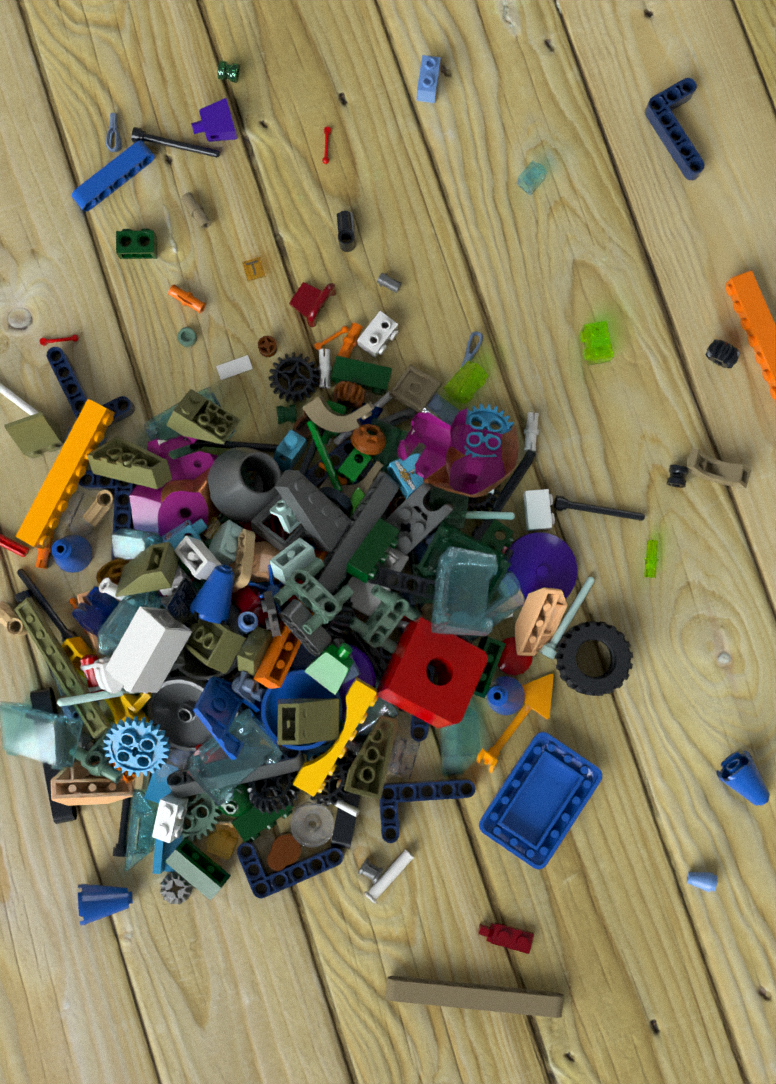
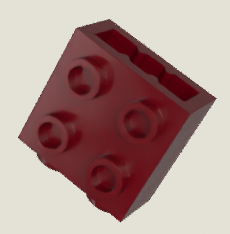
[232,585,281,632]

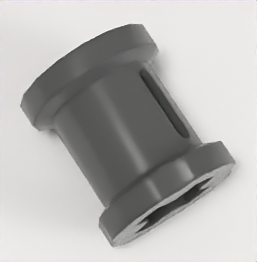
[358,858,383,884]

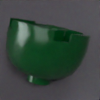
[215,782,253,817]

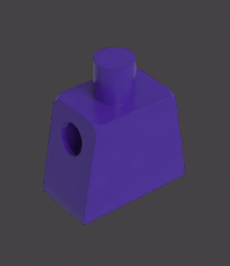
[191,98,237,142]

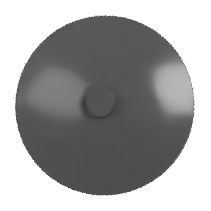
[148,676,216,751]

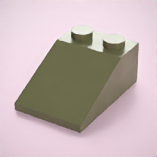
[4,412,64,458]
[184,613,246,674]

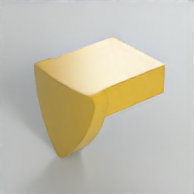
[120,692,152,714]

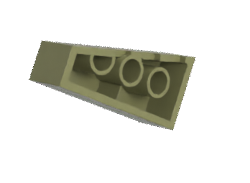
[87,436,172,489]

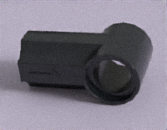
[337,210,356,252]

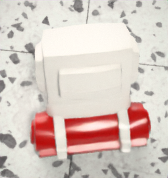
[80,654,123,694]

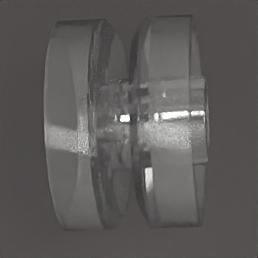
[291,798,334,847]

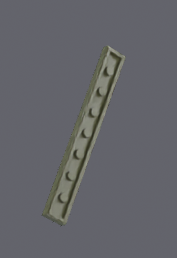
[14,597,111,738]

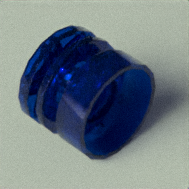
[71,586,127,639]

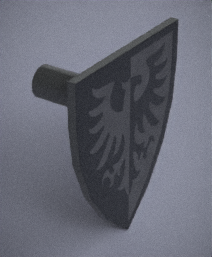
[161,577,198,624]

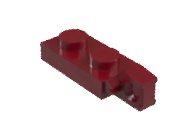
[478,922,534,954]

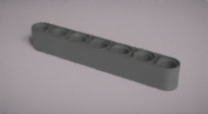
[313,472,400,594]
[167,747,306,798]

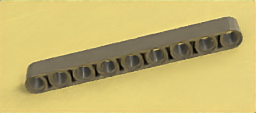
[385,976,564,1018]

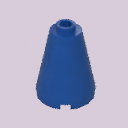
[52,535,92,572]
[189,564,235,624]
[486,676,525,715]
[717,751,770,806]
[78,884,133,926]

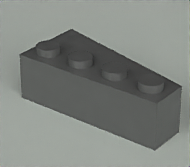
[275,470,351,552]

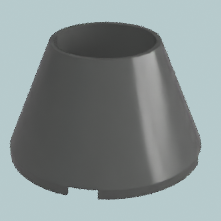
[207,447,281,523]

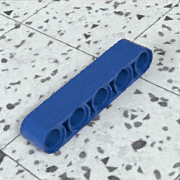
[71,140,155,212]

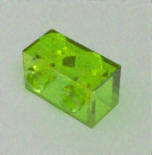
[579,321,614,366]
[443,361,489,404]

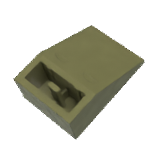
[166,389,240,445]
[115,542,179,597]
[277,698,339,745]

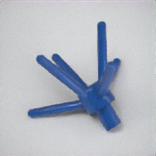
[248,564,283,617]

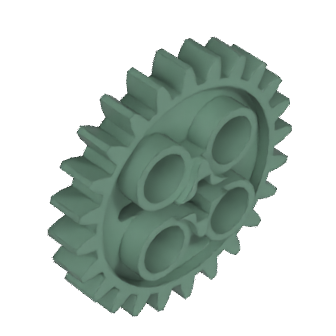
[180,790,222,842]

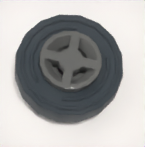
[320,487,351,514]

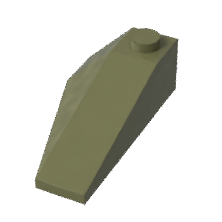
[344,715,399,799]

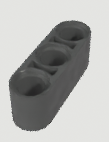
[279,599,332,656]

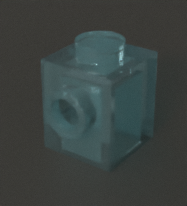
[517,161,547,196]

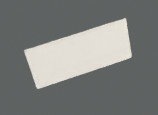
[216,355,253,380]

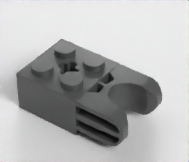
[385,482,455,556]

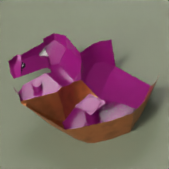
[397,407,518,498]
[129,435,221,543]

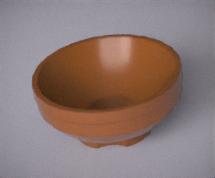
[351,424,386,455]

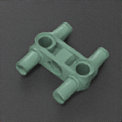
[273,557,353,634]
[348,584,421,653]
[68,717,123,784]

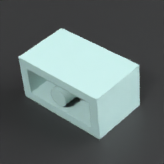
[209,520,243,566]
[269,538,316,585]

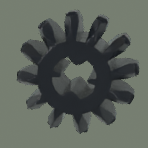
[705,339,740,369]

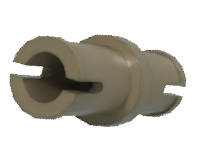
[181,192,212,229]

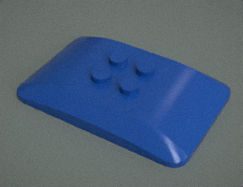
[479,732,602,869]

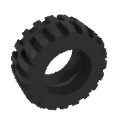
[555,621,633,696]

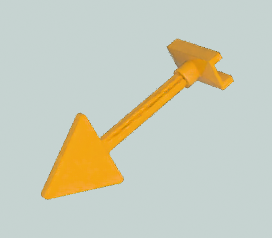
[476,674,554,773]

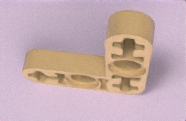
[232,529,255,594]

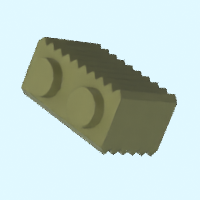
[237,626,273,676]

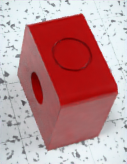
[376,617,488,728]

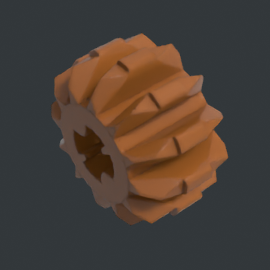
[333,381,365,409]

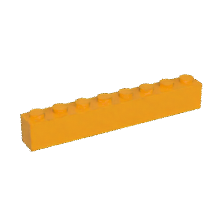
[15,399,115,549]

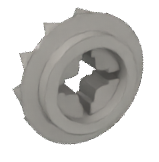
[160,872,192,904]

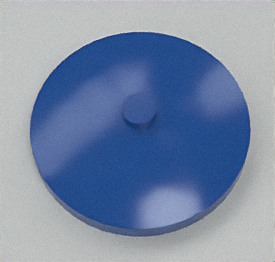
[261,669,342,750]

